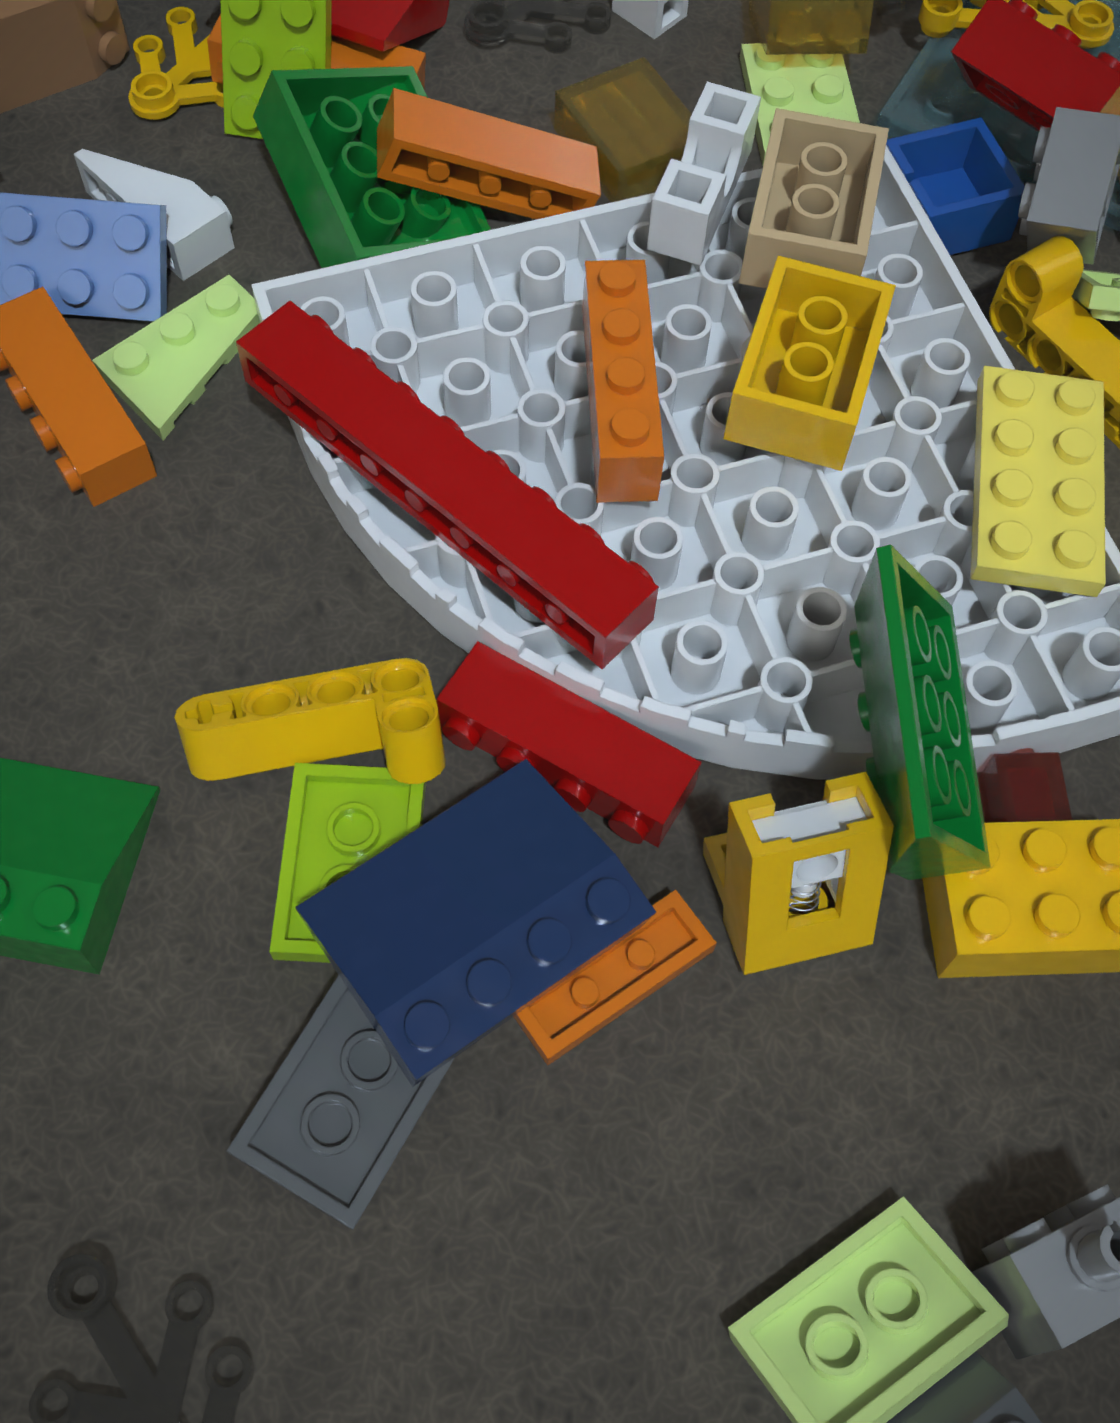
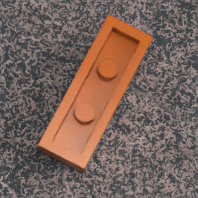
[514,890,717,1066]

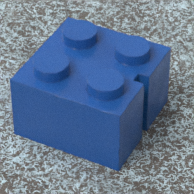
[886,117,1025,255]

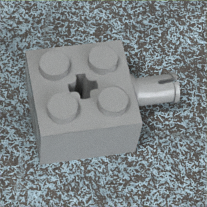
[1018,107,1120,265]
[972,1184,1120,1360]

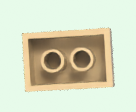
[739,108,889,289]

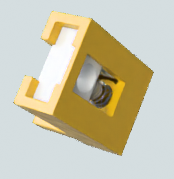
[703,772,894,975]

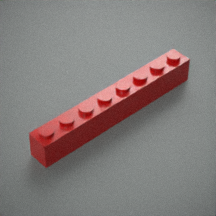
[236,301,659,669]

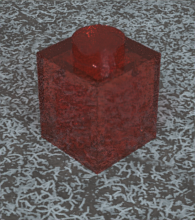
[978,748,1072,823]

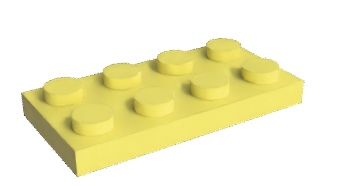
[970,365,1106,597]

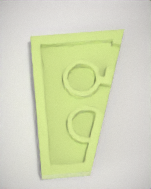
[92,275,260,441]

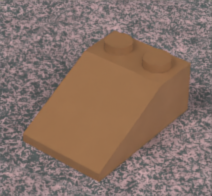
[0,0,130,114]

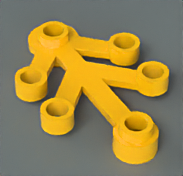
[918,0,1114,49]
[128,7,224,120]

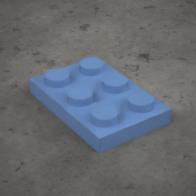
[0,192,167,321]

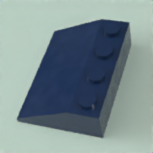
[295,759,656,1087]

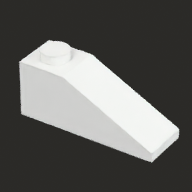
[74,149,235,281]

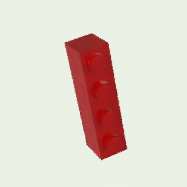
[436,641,702,847]

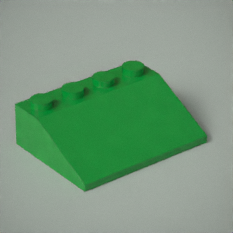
[253,66,491,268]
[849,544,991,880]
[0,758,160,975]

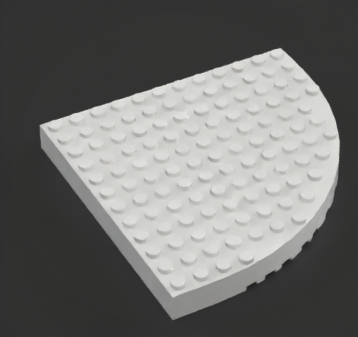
[251,145,1120,780]

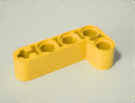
[989,235,1120,449]
[174,658,446,784]

